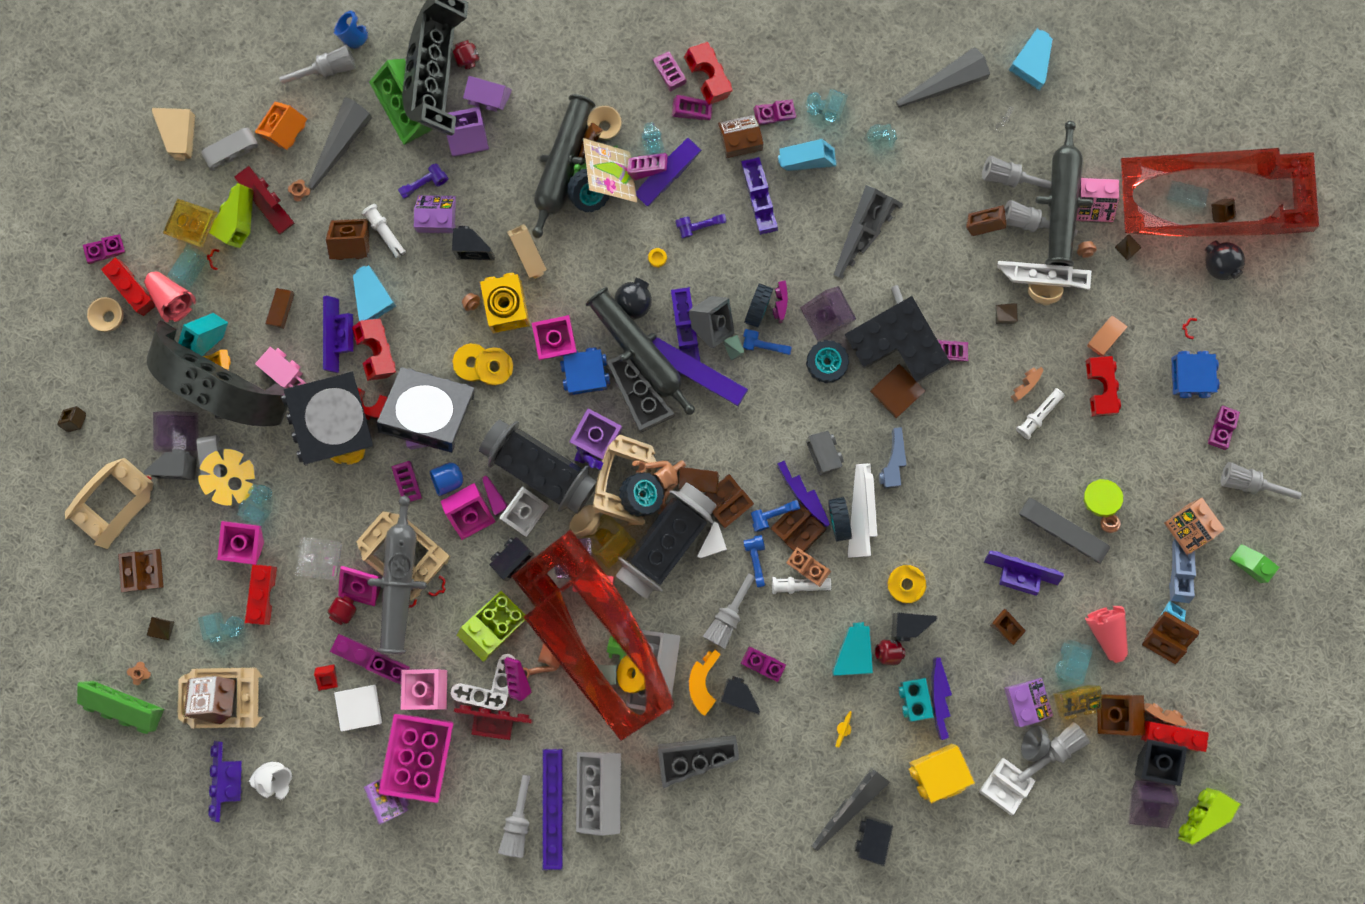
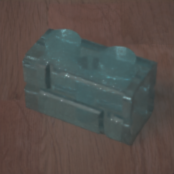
[167,244,208,289]
[1055,640,1093,685]

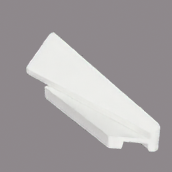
[997,261,1092,290]
[848,464,877,558]

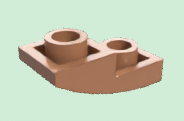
[1087,316,1128,357]
[1011,367,1043,402]
[786,547,831,587]
[1144,703,1187,726]

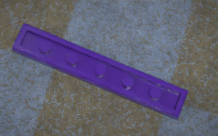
[652,337,748,406]
[543,749,563,870]

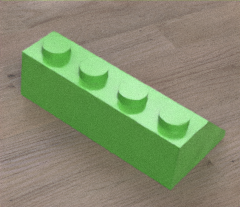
[369,59,432,145]
[77,681,164,734]

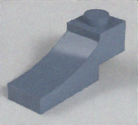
[879,427,906,489]
[1169,539,1196,603]

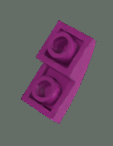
[753,100,796,125]
[83,234,125,264]
[772,280,788,323]
[1207,405,1240,450]
[740,646,786,682]

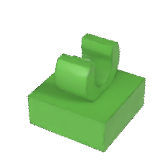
[607,636,629,660]

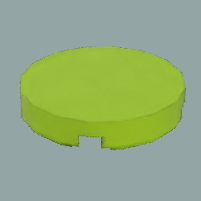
[1083,479,1123,517]

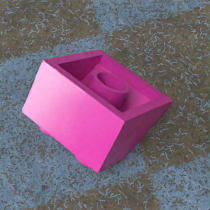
[532,315,577,360]
[440,483,496,540]

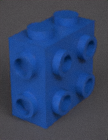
[560,347,610,395]
[1172,351,1220,398]

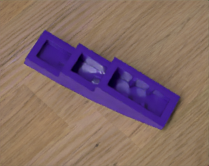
[636,138,702,207]
[741,157,778,235]
[671,287,700,362]
[776,461,830,527]
[931,657,952,740]

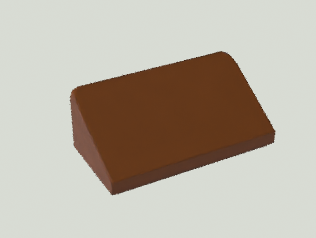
[577,122,603,161]
[966,205,1006,236]
[265,288,295,329]
[679,467,720,494]

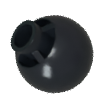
[1205,240,1245,280]
[614,278,652,320]

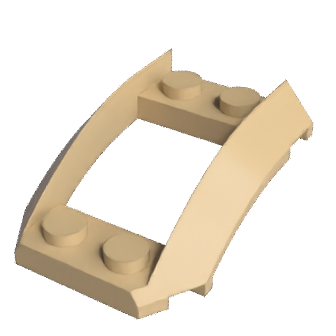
[593,435,656,525]
[65,458,153,549]
[357,512,450,601]
[178,668,263,729]

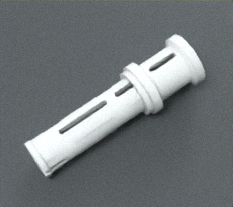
[362,204,406,258]
[1016,388,1065,440]
[772,577,831,594]

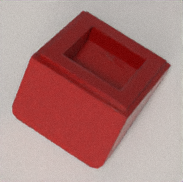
[314,664,338,691]

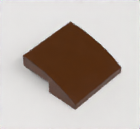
[870,364,925,419]
[704,474,754,528]
[771,503,826,552]
[118,549,164,592]
[1142,611,1199,665]

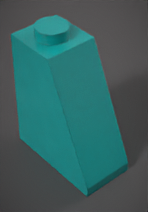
[178,313,228,356]
[832,622,873,675]

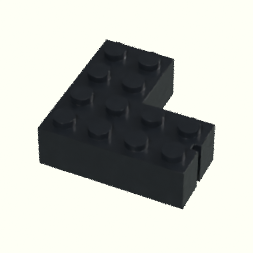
[845,296,950,383]

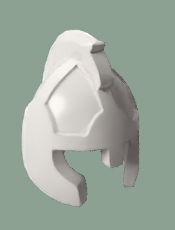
[248,762,292,800]

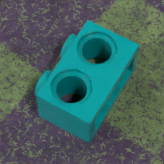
[898,678,934,722]

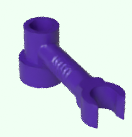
[398,164,449,199]
[675,214,727,239]
[574,447,604,470]

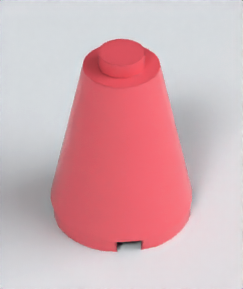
[144,272,196,323]
[1085,606,1128,663]

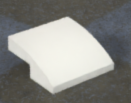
[334,685,382,731]
[979,758,1035,815]

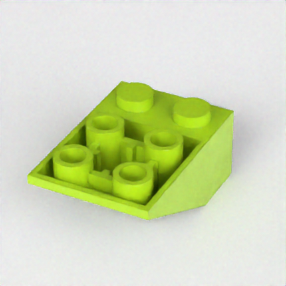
[208,183,254,248]
[457,591,528,662]
[1178,788,1240,845]

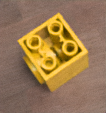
[480,273,530,333]
[908,743,975,803]

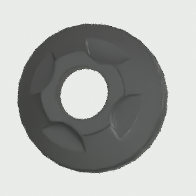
[1021,725,1051,762]

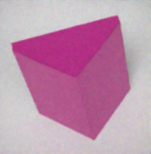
[217,521,264,565]
[338,566,382,607]

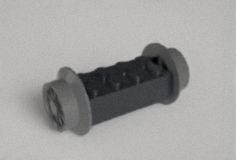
[479,419,597,514]

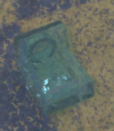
[866,124,897,147]

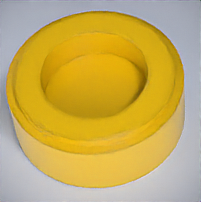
[648,248,667,268]

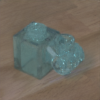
[806,89,848,121]
[641,122,665,155]
[237,484,272,527]
[198,613,244,643]

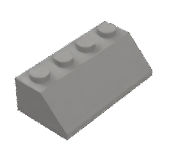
[626,629,680,714]
[576,752,621,836]

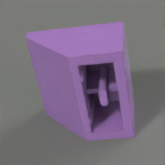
[447,107,489,157]

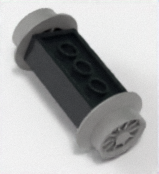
[616,483,717,600]

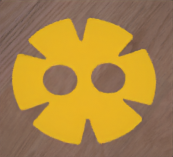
[198,449,255,506]

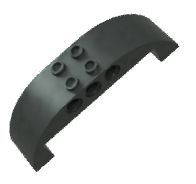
[403,0,469,136]
[147,320,288,427]

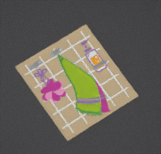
[583,138,637,202]

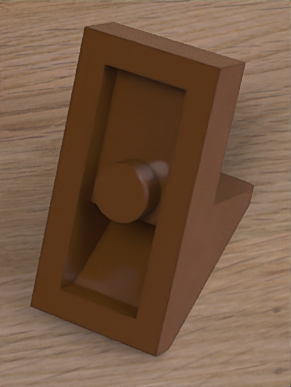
[990,608,1026,646]

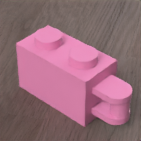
[255,347,306,388]

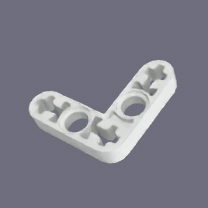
[451,654,515,710]

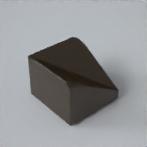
[1211,199,1236,223]
[1115,234,1141,261]
[996,303,1018,324]
[57,406,86,432]
[147,617,174,640]

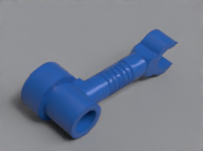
[743,329,792,355]
[751,500,800,532]
[743,535,765,587]

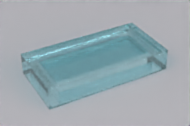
[1167,180,1209,208]

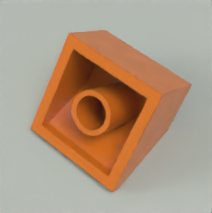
[255,102,307,150]

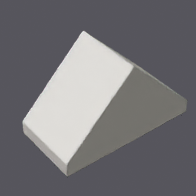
[697,522,727,559]

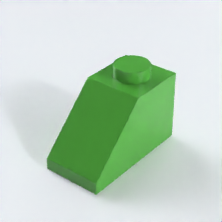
[1230,544,1280,583]

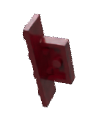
[234,166,295,234]
[454,705,534,740]

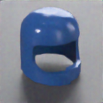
[334,11,368,49]
[429,463,463,497]

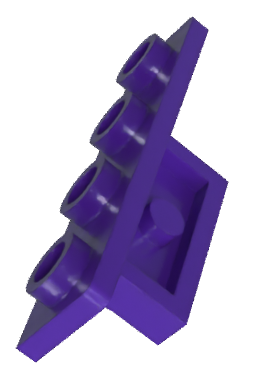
[323,295,353,373]
[984,551,1064,596]
[208,741,242,822]

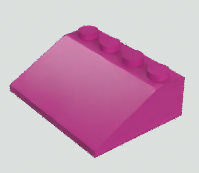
[378,714,453,803]

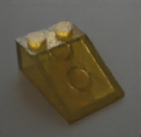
[163,199,217,248]

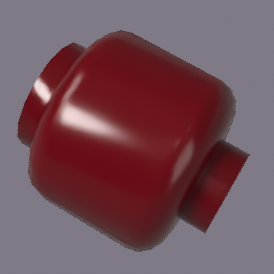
[452,40,480,70]
[327,595,357,626]
[875,640,905,666]

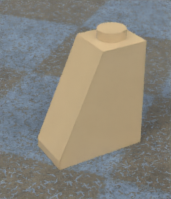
[152,108,195,161]
[507,224,546,279]

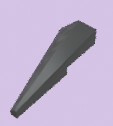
[897,47,990,108]
[308,97,372,190]
[834,185,903,279]
[811,768,890,851]

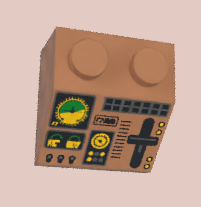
[1164,498,1225,555]

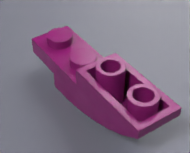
[330,633,410,685]

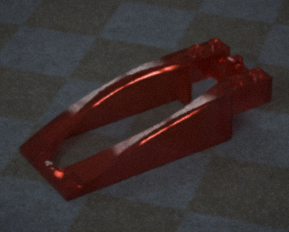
[1121,148,1319,236]
[511,529,674,741]

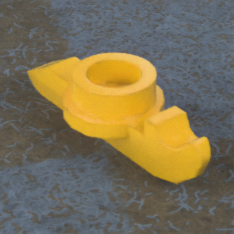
[836,711,852,748]

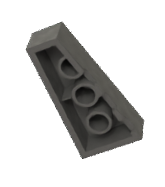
[607,354,675,433]
[658,735,739,788]

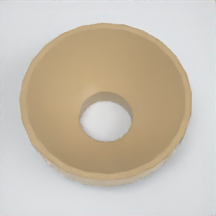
[587,106,622,140]
[1028,284,1064,306]
[87,297,124,332]
[569,505,600,537]

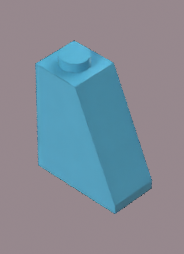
[1009,29,1053,90]
[778,139,836,171]
[353,265,396,321]

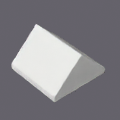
[500,487,548,537]

